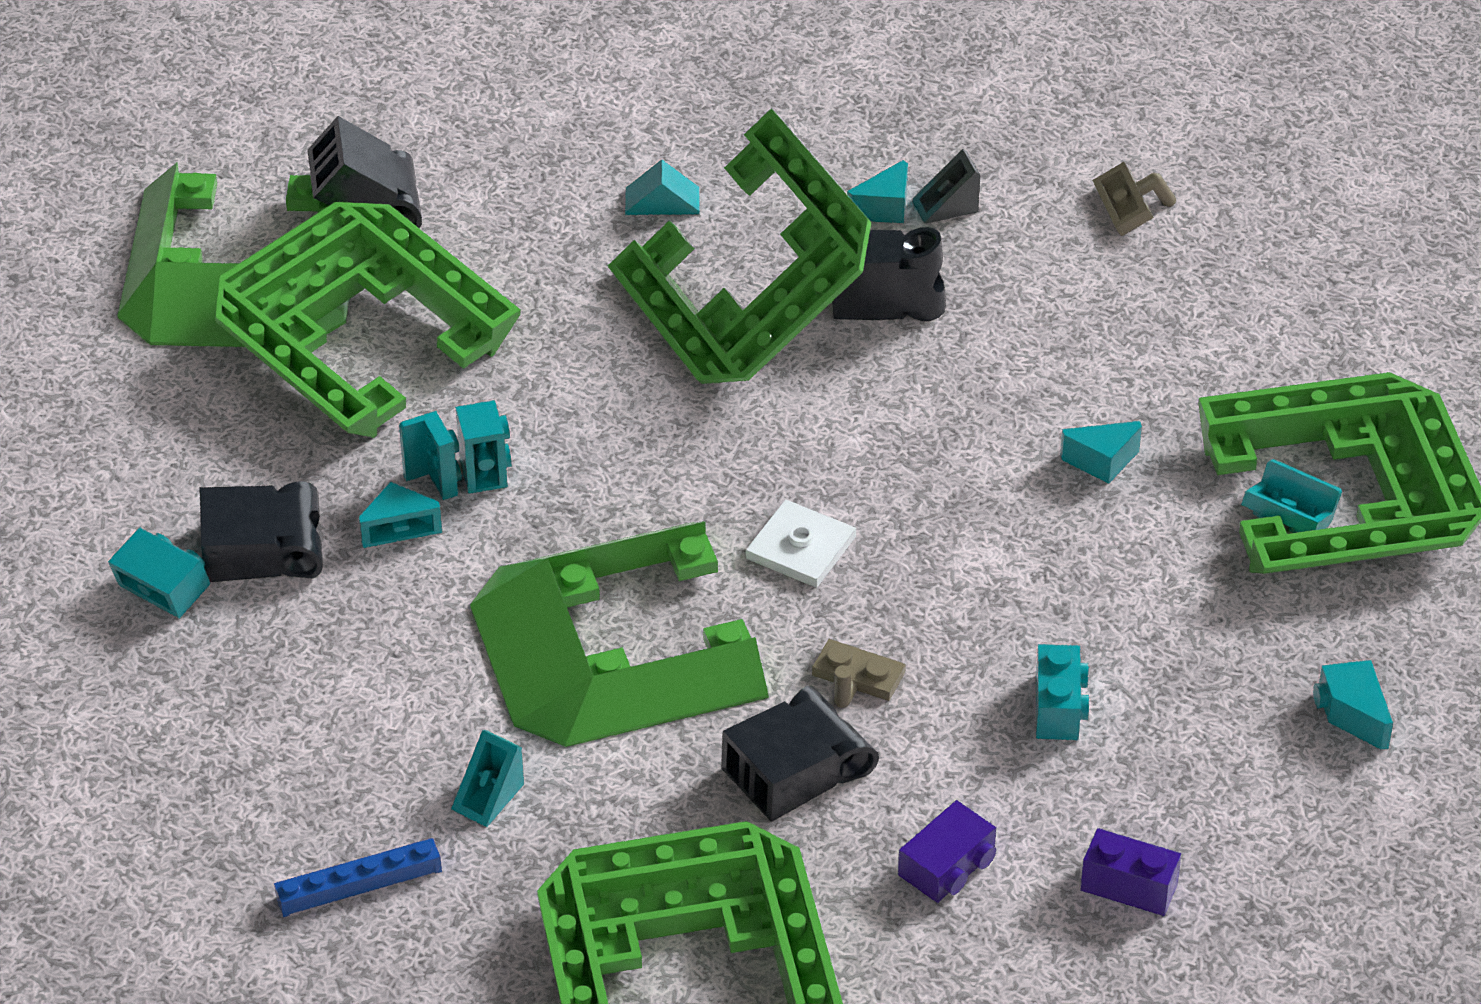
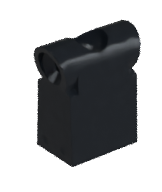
[307,116,422,229]
[832,227,946,321]
[199,481,323,583]
[721,685,879,822]

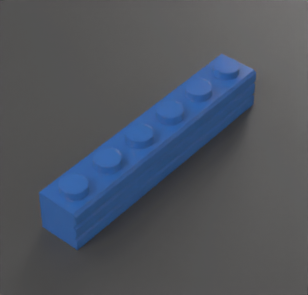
[274,838,442,918]

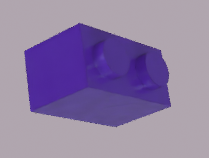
[898,800,997,903]
[1080,828,1182,916]

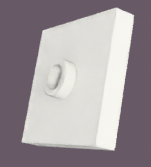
[746,499,856,588]

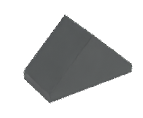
[911,149,980,224]

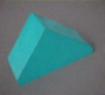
[625,159,700,215]
[847,160,908,224]
[1060,421,1142,484]
[359,481,442,548]
[451,730,524,827]

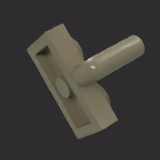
[1092,162,1176,236]
[812,639,906,708]

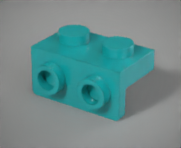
[399,411,462,500]
[1241,459,1342,533]

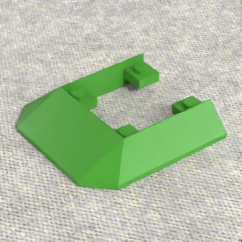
[607,108,871,384]
[117,162,350,347]
[215,202,521,438]
[1198,372,1481,574]
[470,521,769,747]
[537,821,843,1004]

